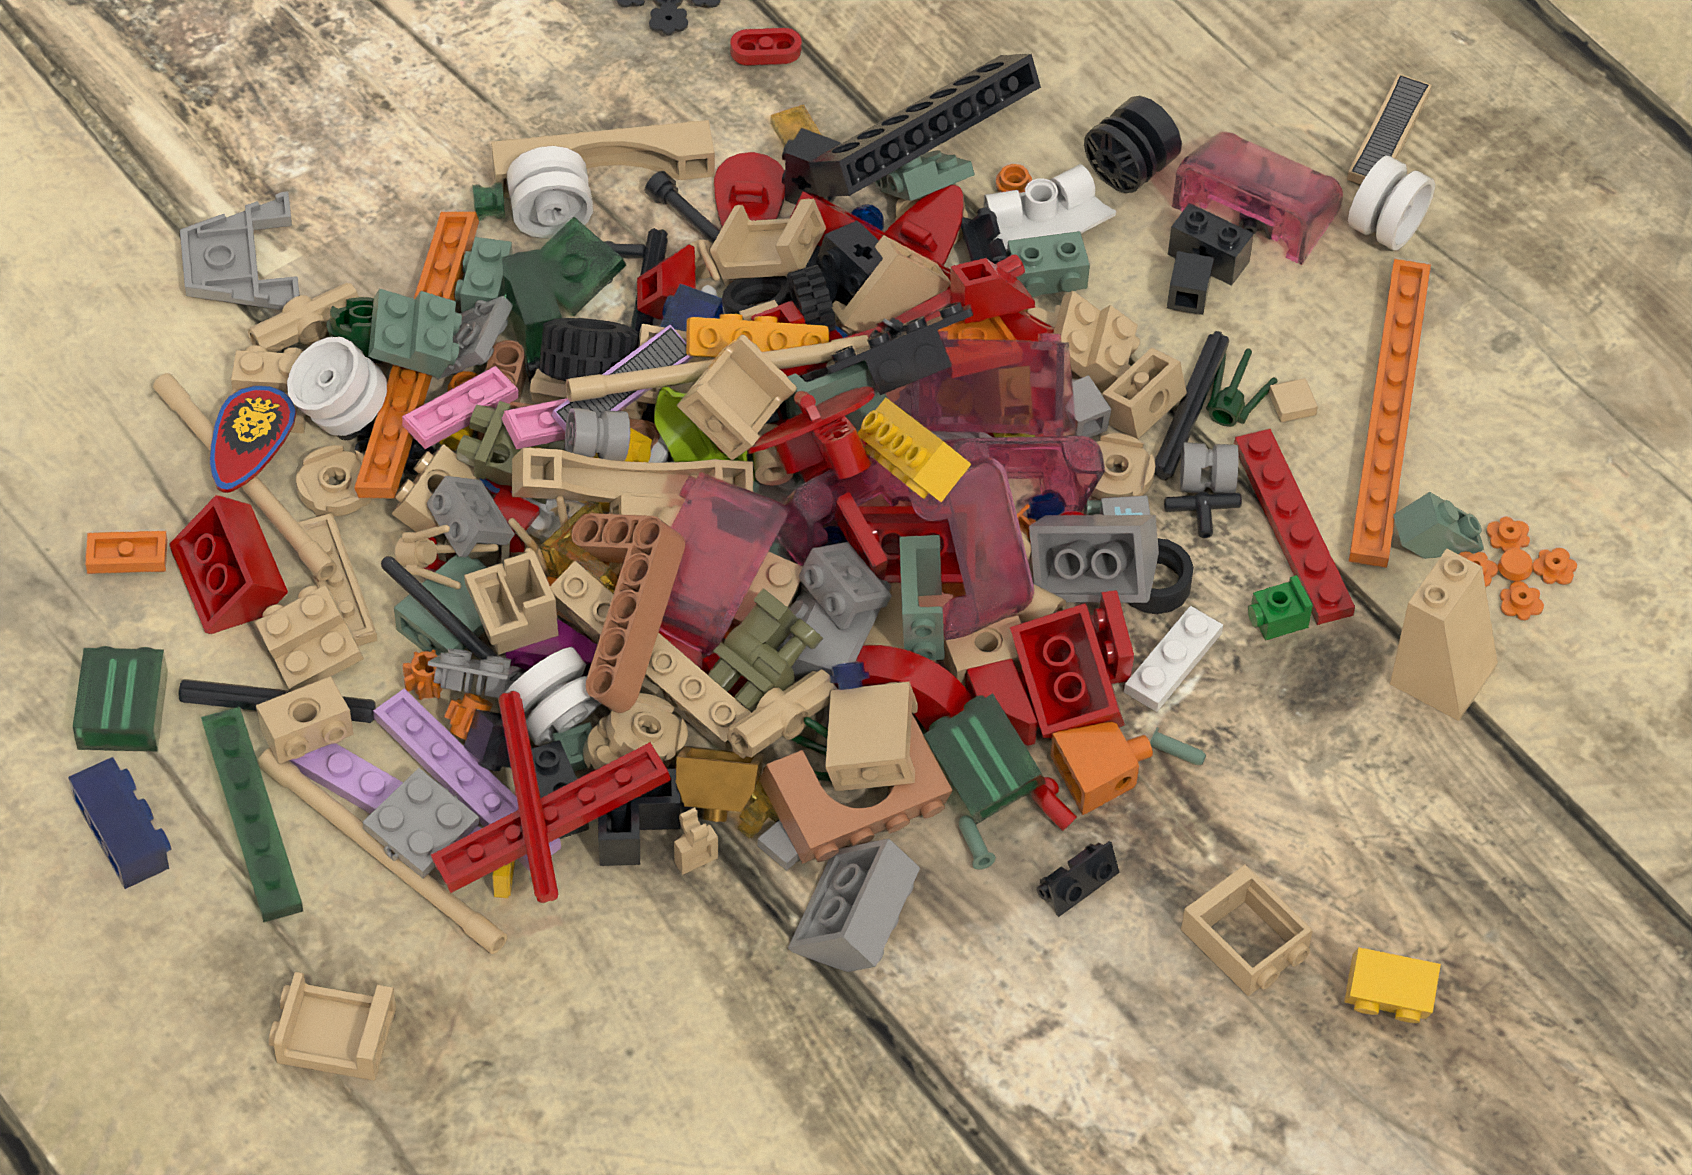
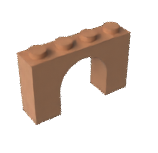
[759,715,953,864]

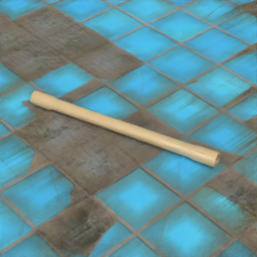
[566,335,869,402]
[153,373,337,581]
[257,748,508,954]

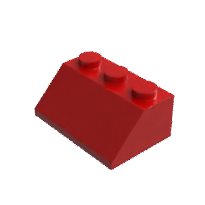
[169,495,288,634]
[858,506,972,584]
[1010,603,1125,738]

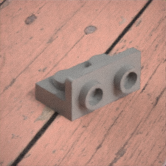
[427,476,515,558]
[799,542,892,630]

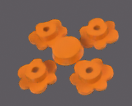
[1459,516,1577,620]

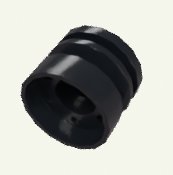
[1084,95,1182,193]

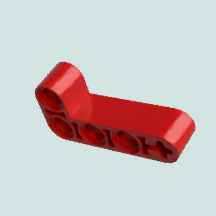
[774,416,871,479]

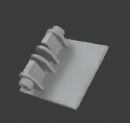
[428,649,521,698]

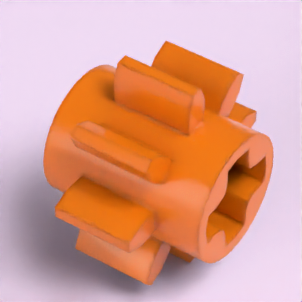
[402,650,443,700]
[444,693,493,740]

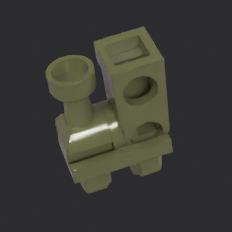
[457,401,565,505]
[708,588,823,713]

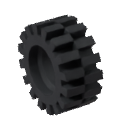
[787,265,836,332]

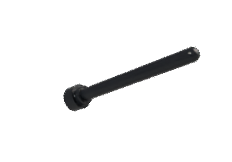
[645,171,720,243]
[381,556,527,681]

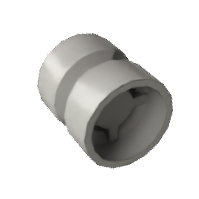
[565,408,630,461]
[1180,442,1238,494]

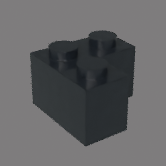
[598,769,681,866]

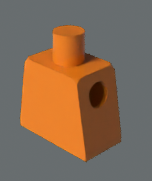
[1050,722,1153,815]

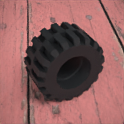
[539,318,639,381]

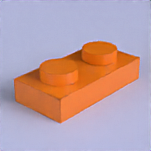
[85,531,168,574]

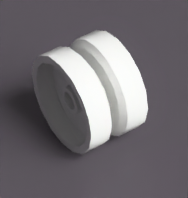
[507,146,593,239]
[1348,156,1435,250]
[287,337,387,436]
[505,647,601,746]

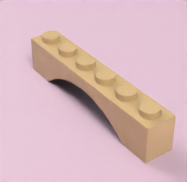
[491,120,715,199]
[512,447,753,510]

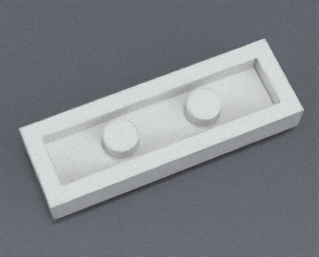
[1124,606,1223,712]

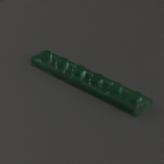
[201,707,303,923]

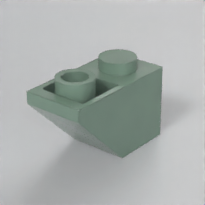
[1393,492,1484,559]

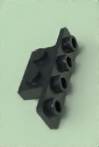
[826,302,974,395]

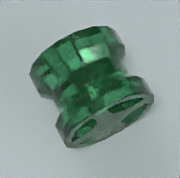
[472,182,505,221]

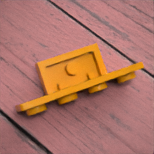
[686,314,829,358]

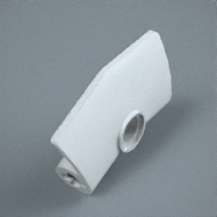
[984,164,1116,252]

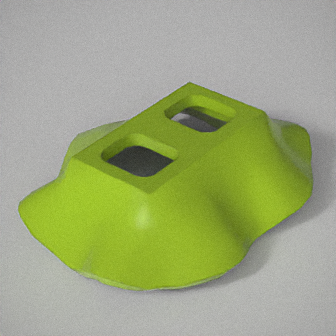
[654,386,755,481]

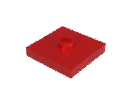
[835,492,888,580]

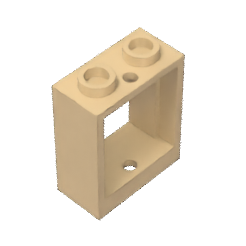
[1181,864,1313,996]

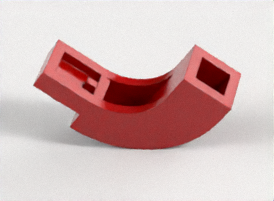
[833,645,974,734]

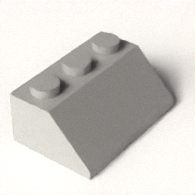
[1029,515,1159,603]
[777,579,891,683]
[788,838,920,972]

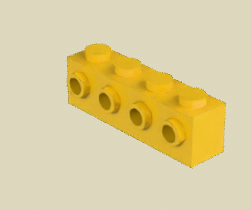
[858,397,971,502]

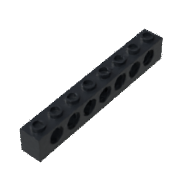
[808,54,1041,197]

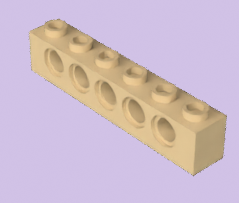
[550,561,751,751]

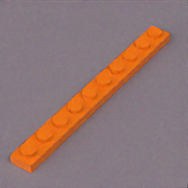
[354,211,479,498]
[1349,259,1431,568]

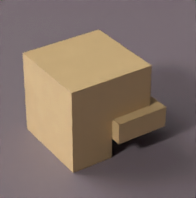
[464,551,558,655]

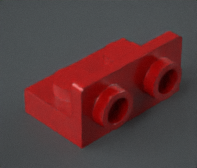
[1091,590,1134,684]

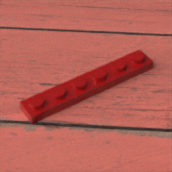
[1234,428,1355,625]
[431,742,671,893]

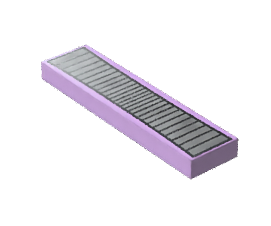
[551,325,693,431]

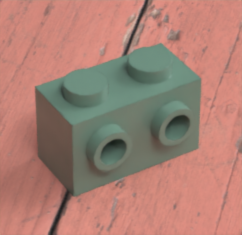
[1007,231,1090,297]
[455,237,514,312]

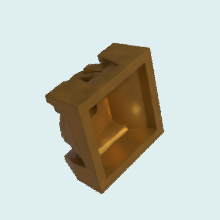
[676,746,764,822]

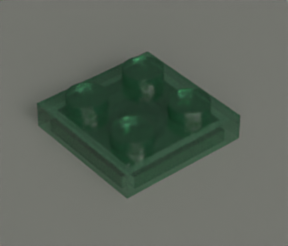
[521,217,627,316]

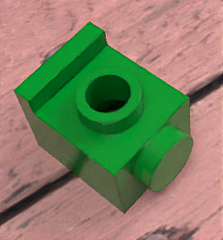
[1248,575,1313,641]

